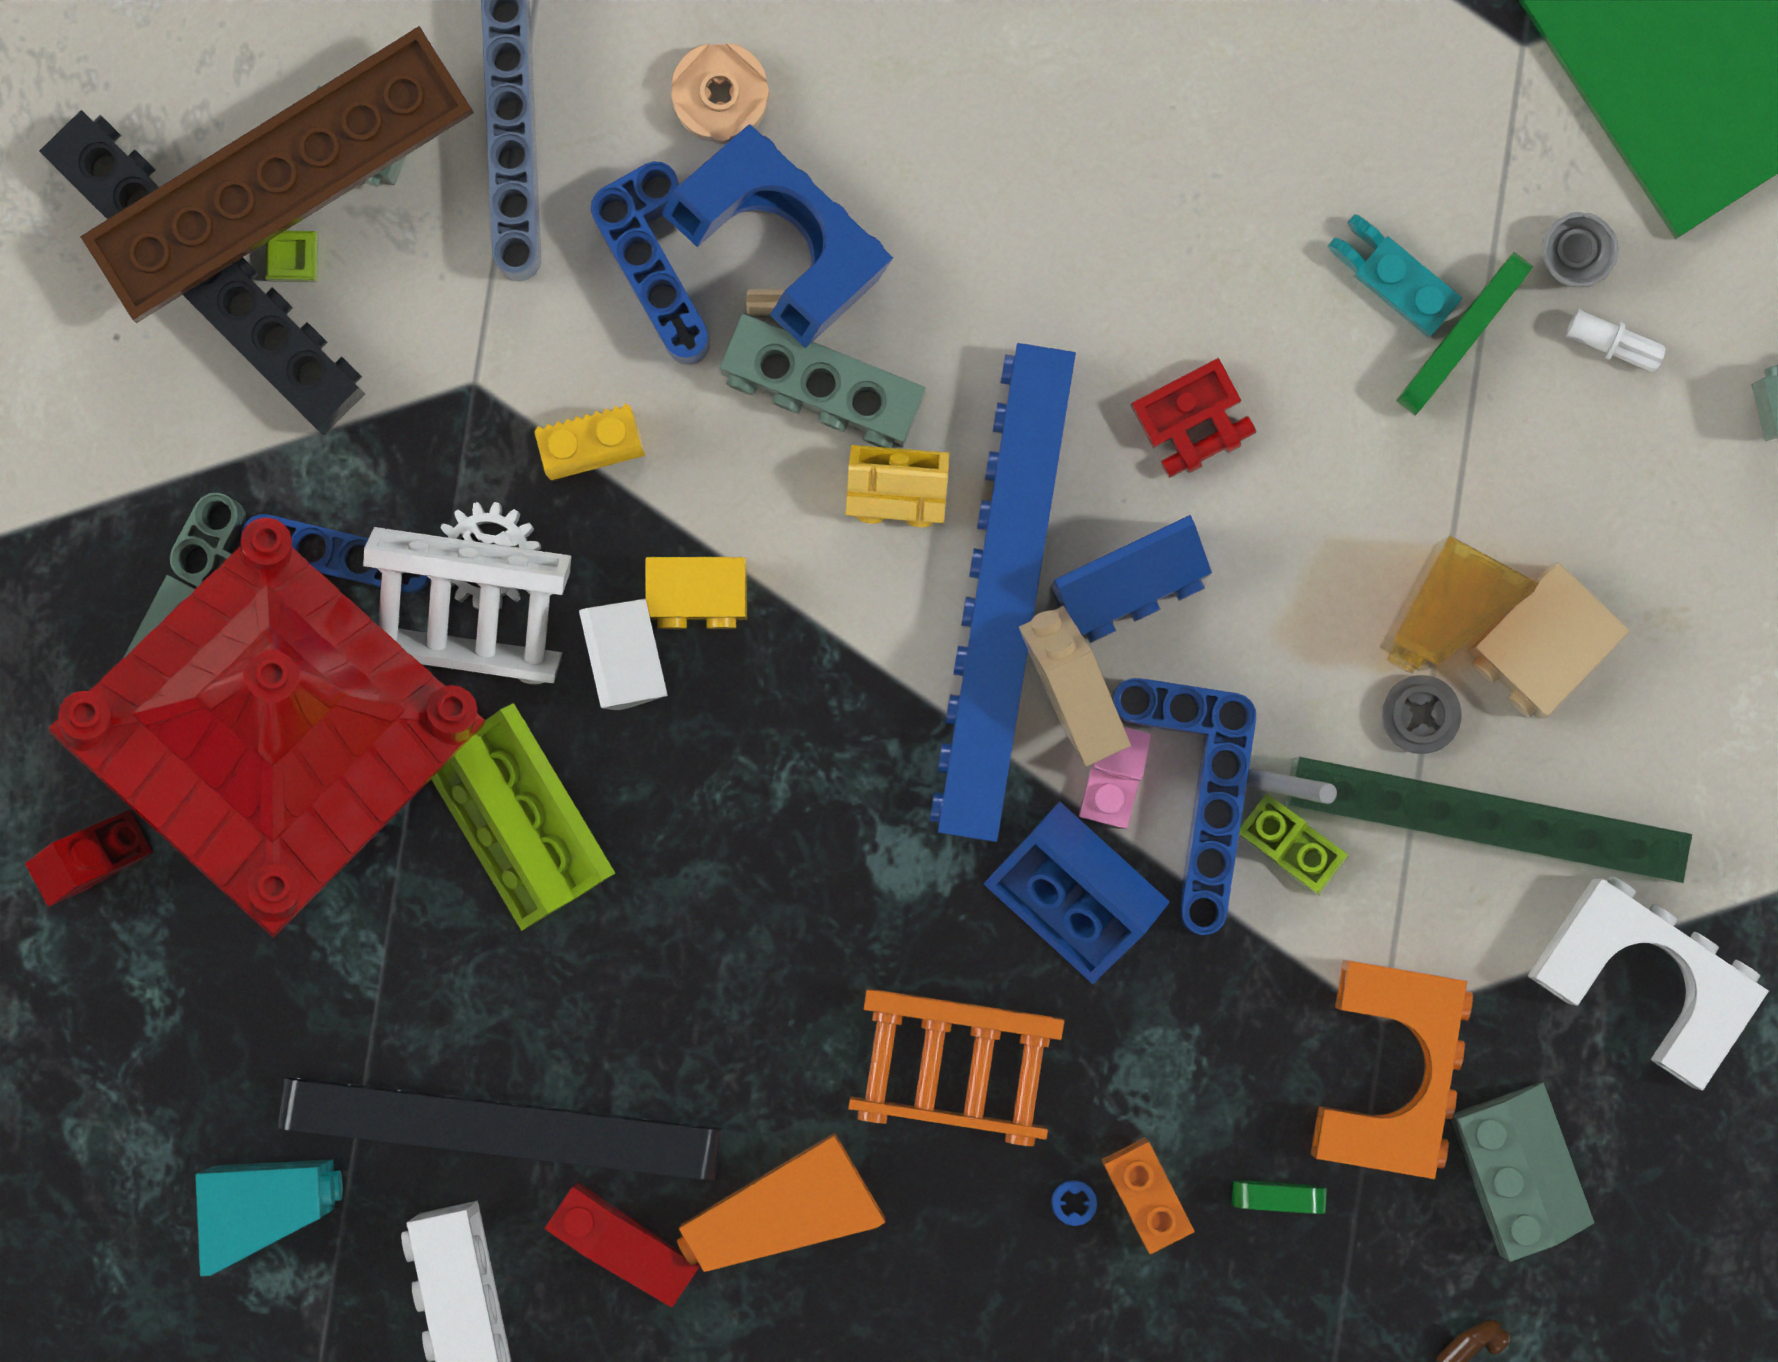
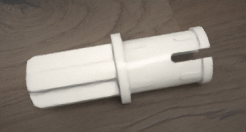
[1565,308,1665,372]

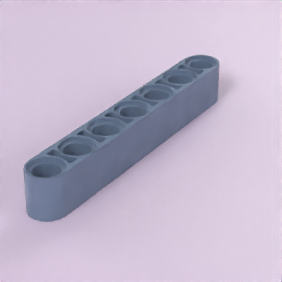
[481,0,541,282]

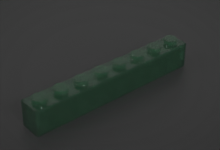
[1284,756,1693,883]

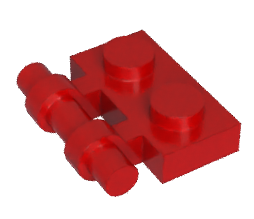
[1130,358,1257,478]

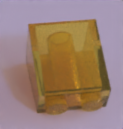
[1379,535,1539,674]

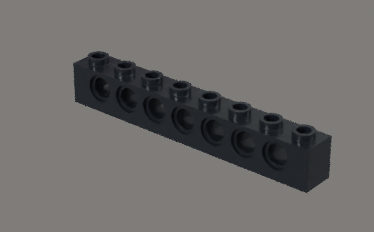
[39,110,365,435]

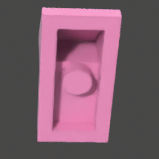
[1078,727,1151,829]

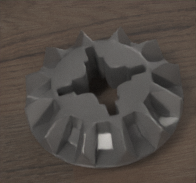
[1382,675,1462,754]

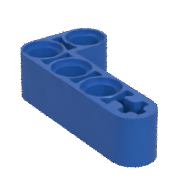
[591,161,710,365]

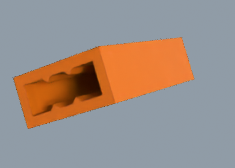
[677,1133,885,1272]

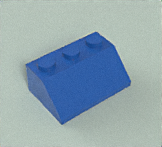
[1050,515,1212,643]
[984,801,1170,984]

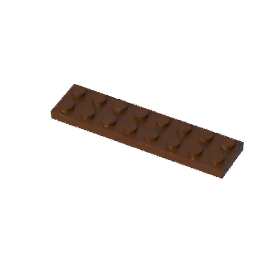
[80,26,474,323]

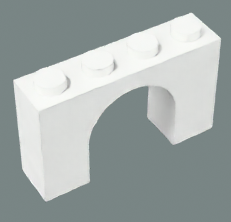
[1528,876,1769,1091]

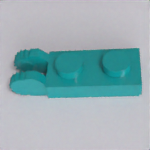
[1328,214,1463,338]

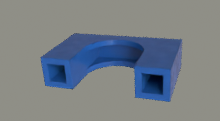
[662,124,894,348]

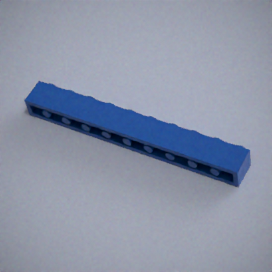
[929,343,1076,842]

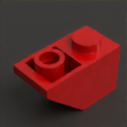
[25,809,153,907]

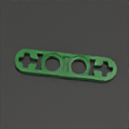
[1396,252,1534,416]

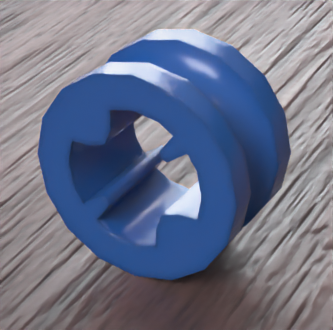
[1051,1180,1097,1226]

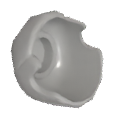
[1542,212,1619,287]

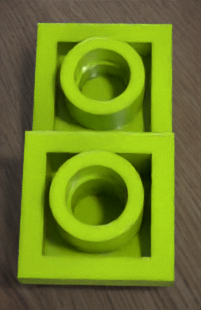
[1239,793,1349,896]

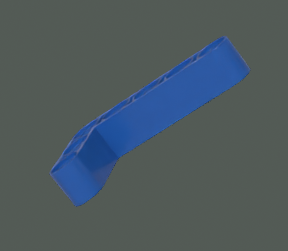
[1111,678,1256,935]

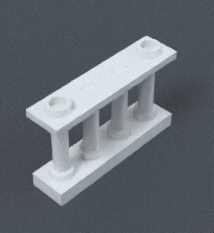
[363,527,571,684]

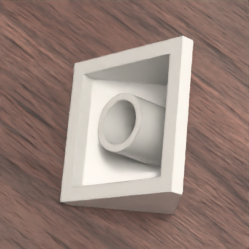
[579,599,668,710]

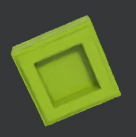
[265,230,318,282]

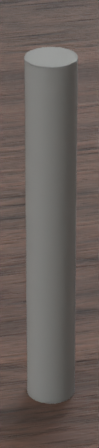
[1246,768,1337,804]

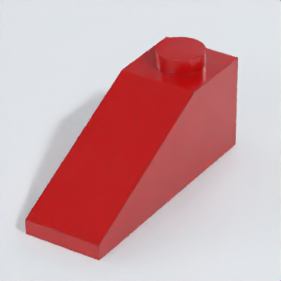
[544,1182,700,1307]

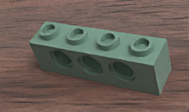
[720,313,926,448]

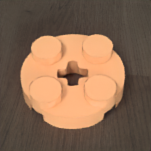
[671,43,769,145]

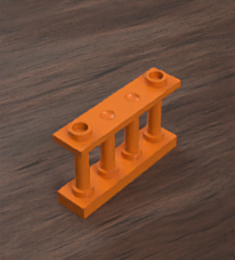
[848,988,1064,1146]

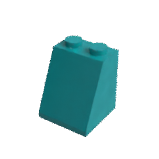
[196,1159,343,1276]

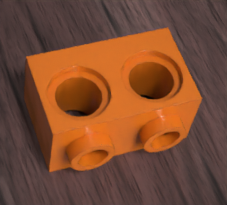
[1101,1137,1195,1255]

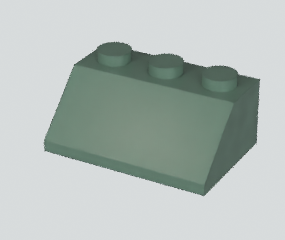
[1451,1082,1594,1262]

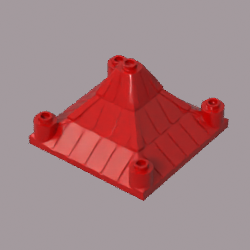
[49,517,485,938]

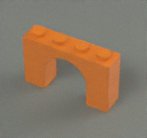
[1311,959,1473,1179]

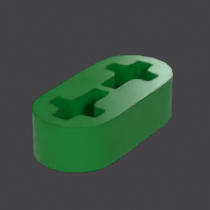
[1231,1180,1327,1214]

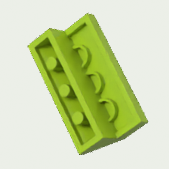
[431,703,615,931]

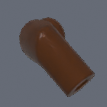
[1436,1319,1510,1362]

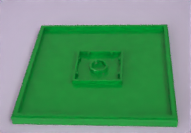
[1518,0,1778,240]

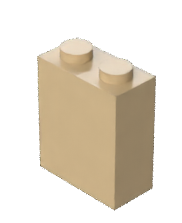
[1468,562,1630,719]
[1019,606,1131,767]

